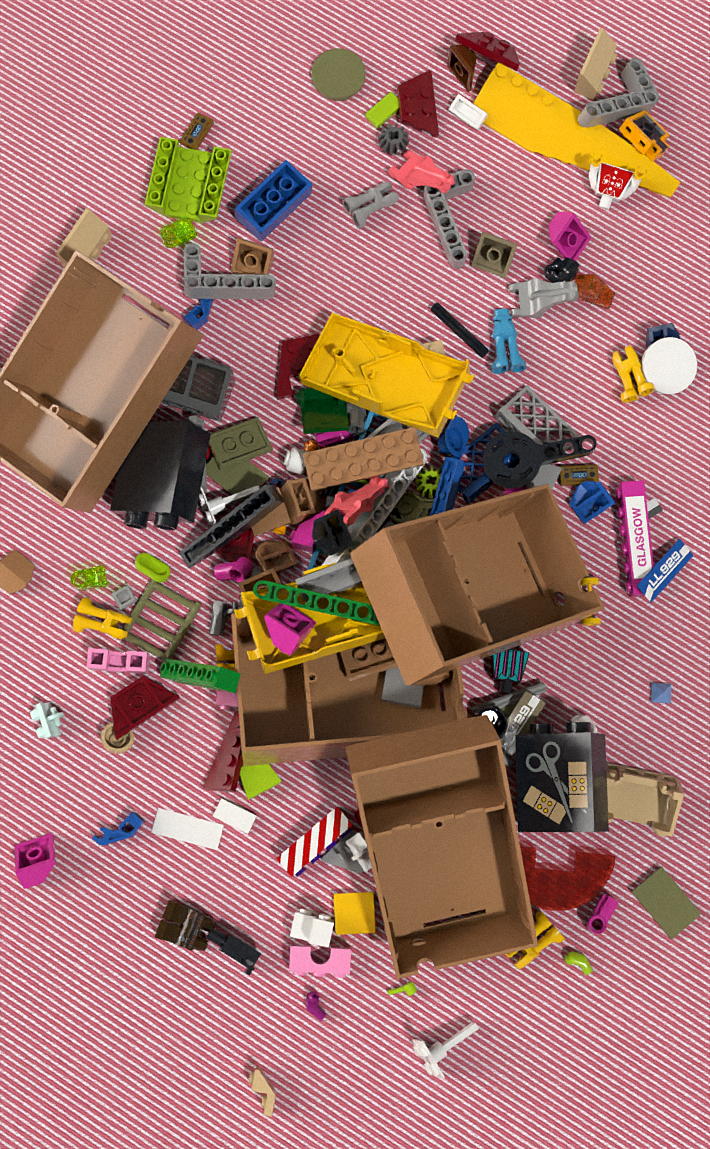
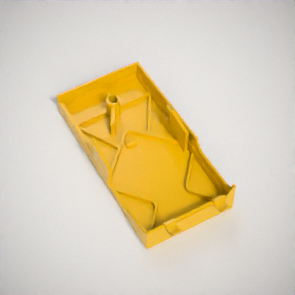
[299,312,475,438]
[234,563,385,674]

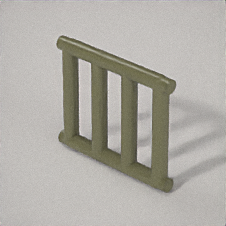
[120,579,202,662]

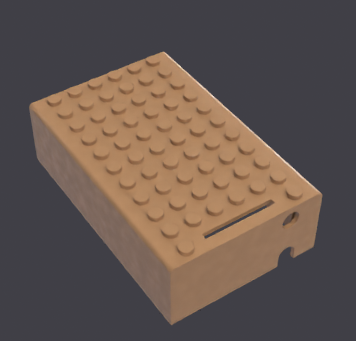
[0,250,204,513]
[351,484,605,686]
[231,613,468,766]
[345,715,538,979]

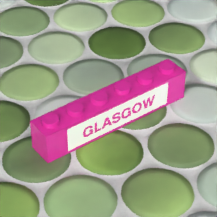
[616,480,654,598]

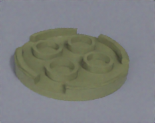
[312,48,365,101]

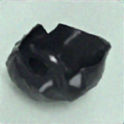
[544,257,579,283]
[477,706,509,739]

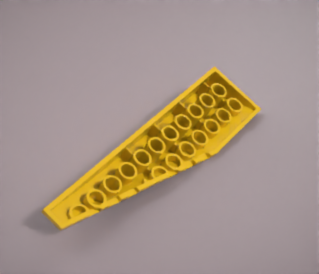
[473,63,681,198]

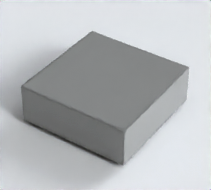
[111,584,138,611]

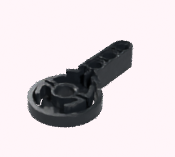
[483,431,597,490]

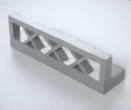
[295,558,362,604]

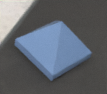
[651,683,671,703]

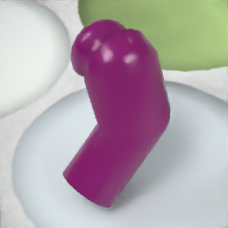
[306,991,327,1022]

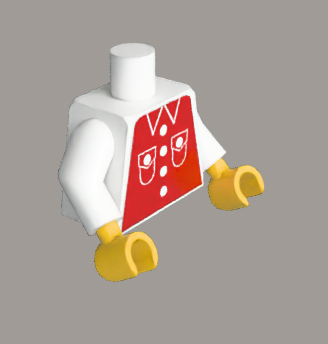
[589,153,647,210]

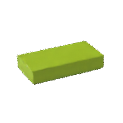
[365,92,399,129]

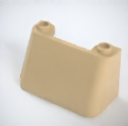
[606,763,684,837]

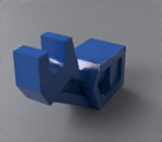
[184,286,214,330]
[92,812,145,846]

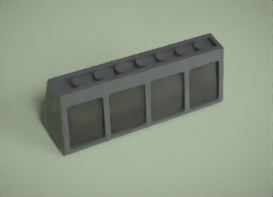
[161,354,235,422]

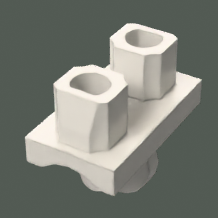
[345,831,372,872]

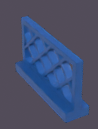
[439,422,519,504]

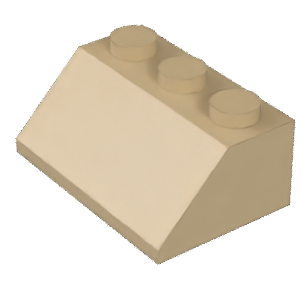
[574,27,618,100]
[56,208,112,268]

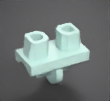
[30,702,64,738]

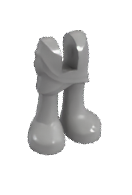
[342,181,400,229]

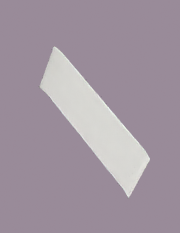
[151,808,224,850]

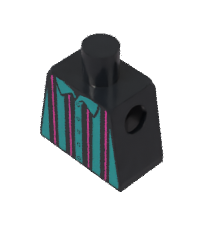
[491,649,529,694]

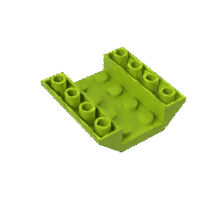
[145,137,232,223]

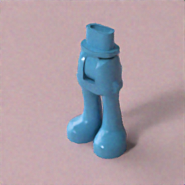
[491,309,527,374]

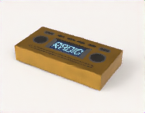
[180,112,214,150]
[559,465,599,486]

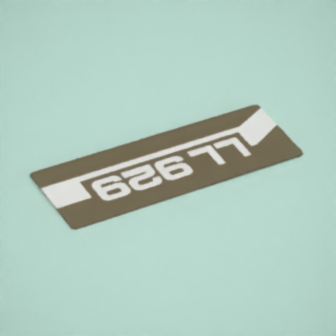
[500,691,546,766]

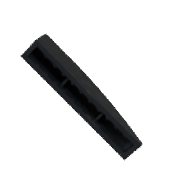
[179,485,285,568]

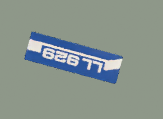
[637,539,693,603]

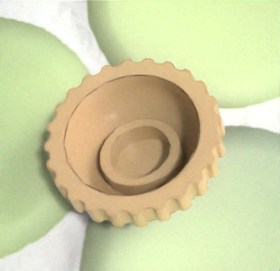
[101,722,134,754]

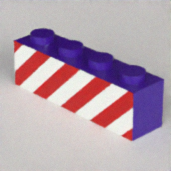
[276,806,352,877]

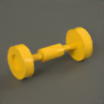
[580,578,601,626]

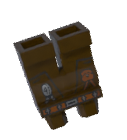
[154,899,216,951]

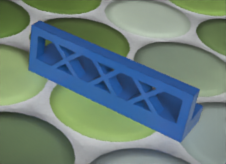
[430,457,465,515]

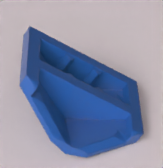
[569,481,616,524]

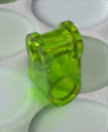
[161,217,198,248]
[70,565,110,591]

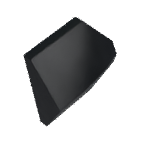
[312,509,355,556]

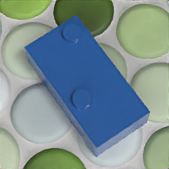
[235,160,313,242]

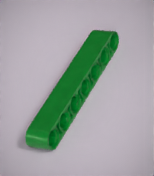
[253,580,380,626]

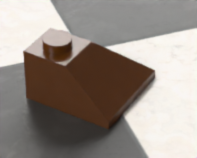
[447,44,477,93]

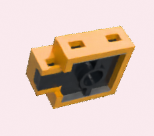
[619,110,670,162]

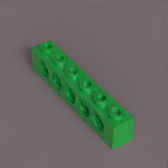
[159,658,241,694]

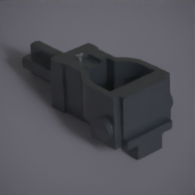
[206,927,261,975]

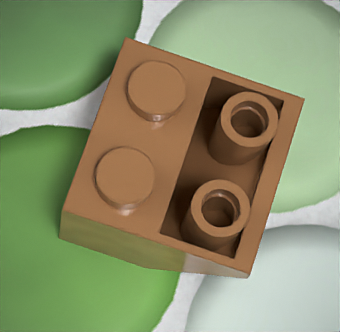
[280,478,325,525]

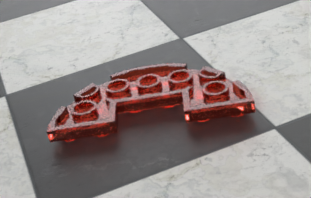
[520,846,616,911]

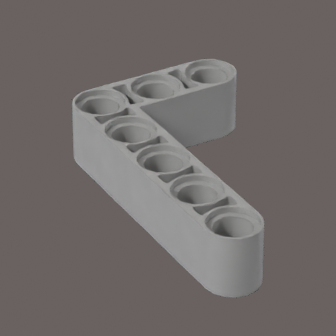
[578,58,659,128]
[424,169,475,269]
[184,243,276,299]

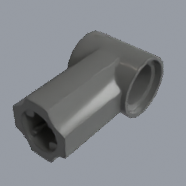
[347,402,368,435]

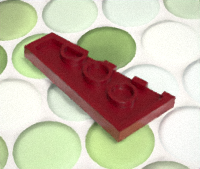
[203,713,243,792]

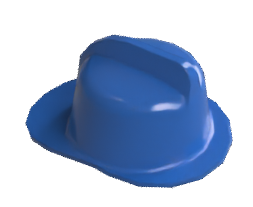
[438,416,469,457]

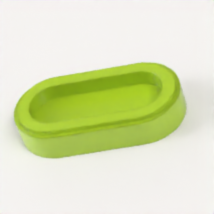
[135,553,171,583]

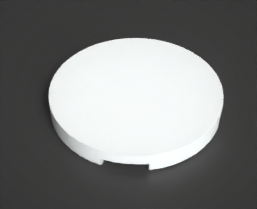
[641,337,697,394]

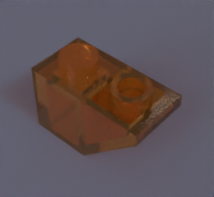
[575,274,615,309]

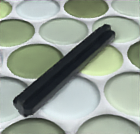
[431,302,489,358]

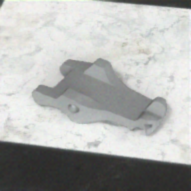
[508,278,579,318]

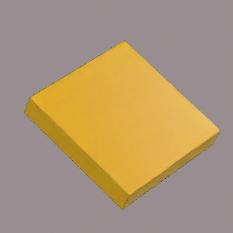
[334,892,376,935]

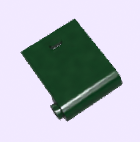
[296,388,349,434]

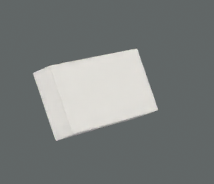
[448,94,488,130]
[213,798,257,834]

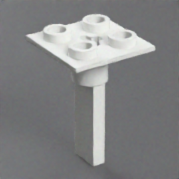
[199,485,260,527]
[412,1023,479,1079]

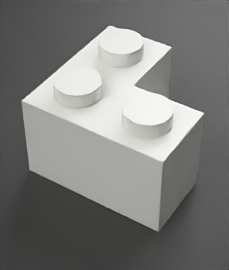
[290,908,335,948]

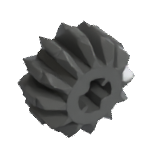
[378,123,409,156]

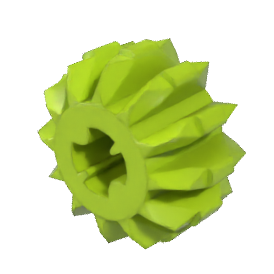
[415,466,441,499]

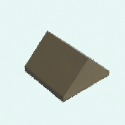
[471,231,518,278]

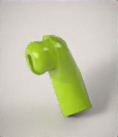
[565,951,593,975]

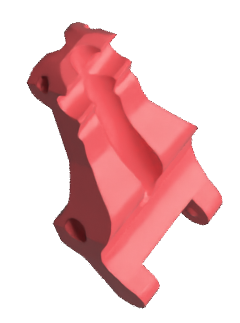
[388,149,455,193]
[325,476,389,525]

